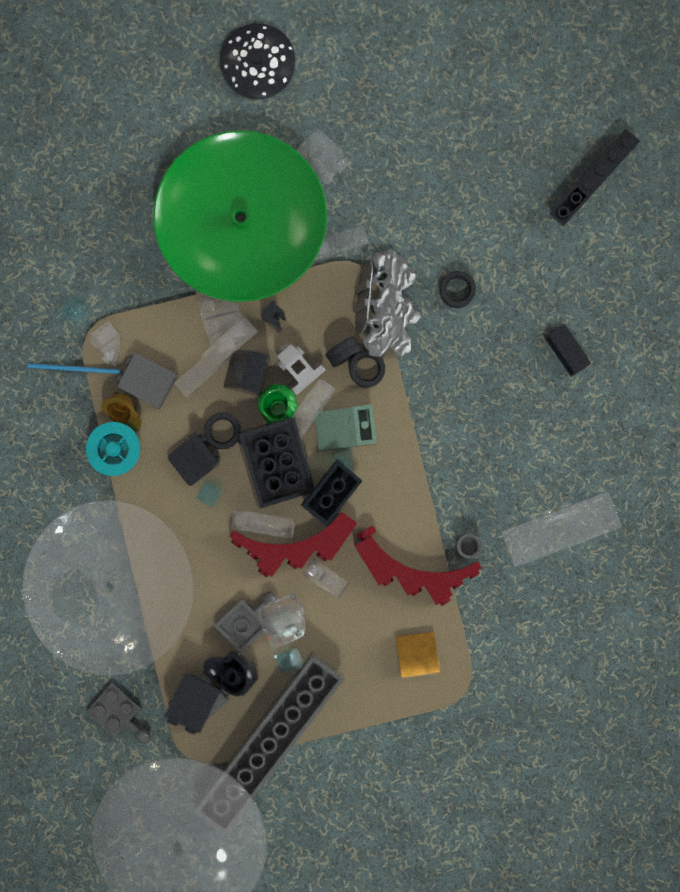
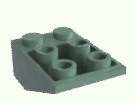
[314,405,377,451]

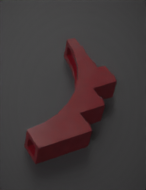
[229,512,358,577]
[355,536,482,606]

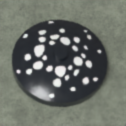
[220,23,295,99]

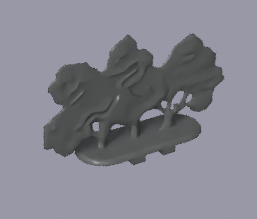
[353,247,422,358]

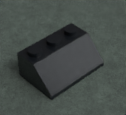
[301,459,362,526]

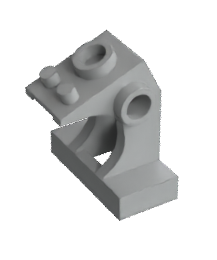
[276,344,326,395]

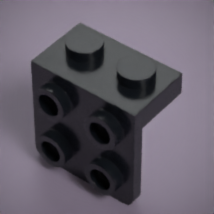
[168,432,220,486]

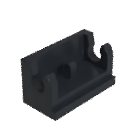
[261,300,286,333]

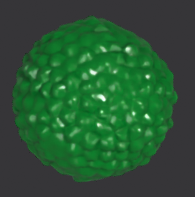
[257,384,298,423]

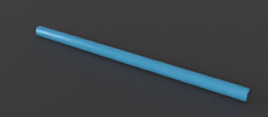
[28,363,122,374]

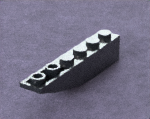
[549,129,640,227]

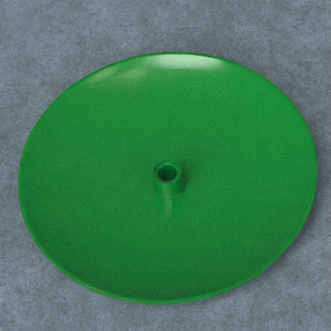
[153,131,327,302]

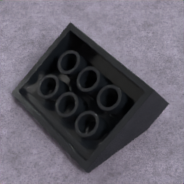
[236,417,314,509]

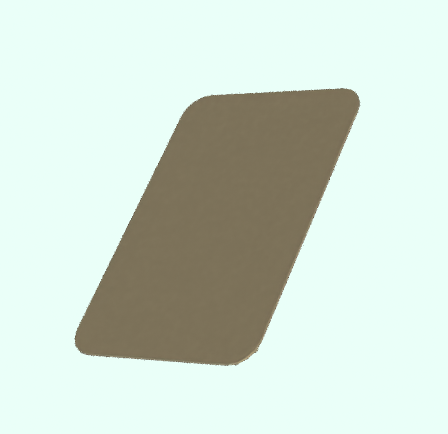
[83,261,472,764]

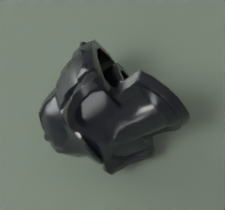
[203,651,258,697]

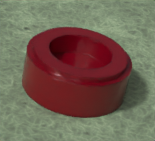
[357,525,377,541]

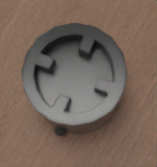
[455,534,483,559]

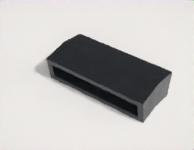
[545,324,591,377]

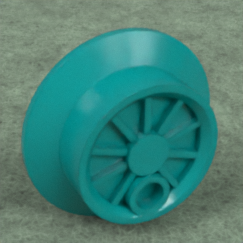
[86,422,140,476]

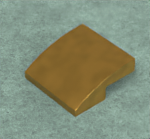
[396,632,440,678]

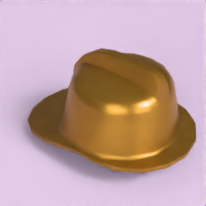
[101,391,142,432]

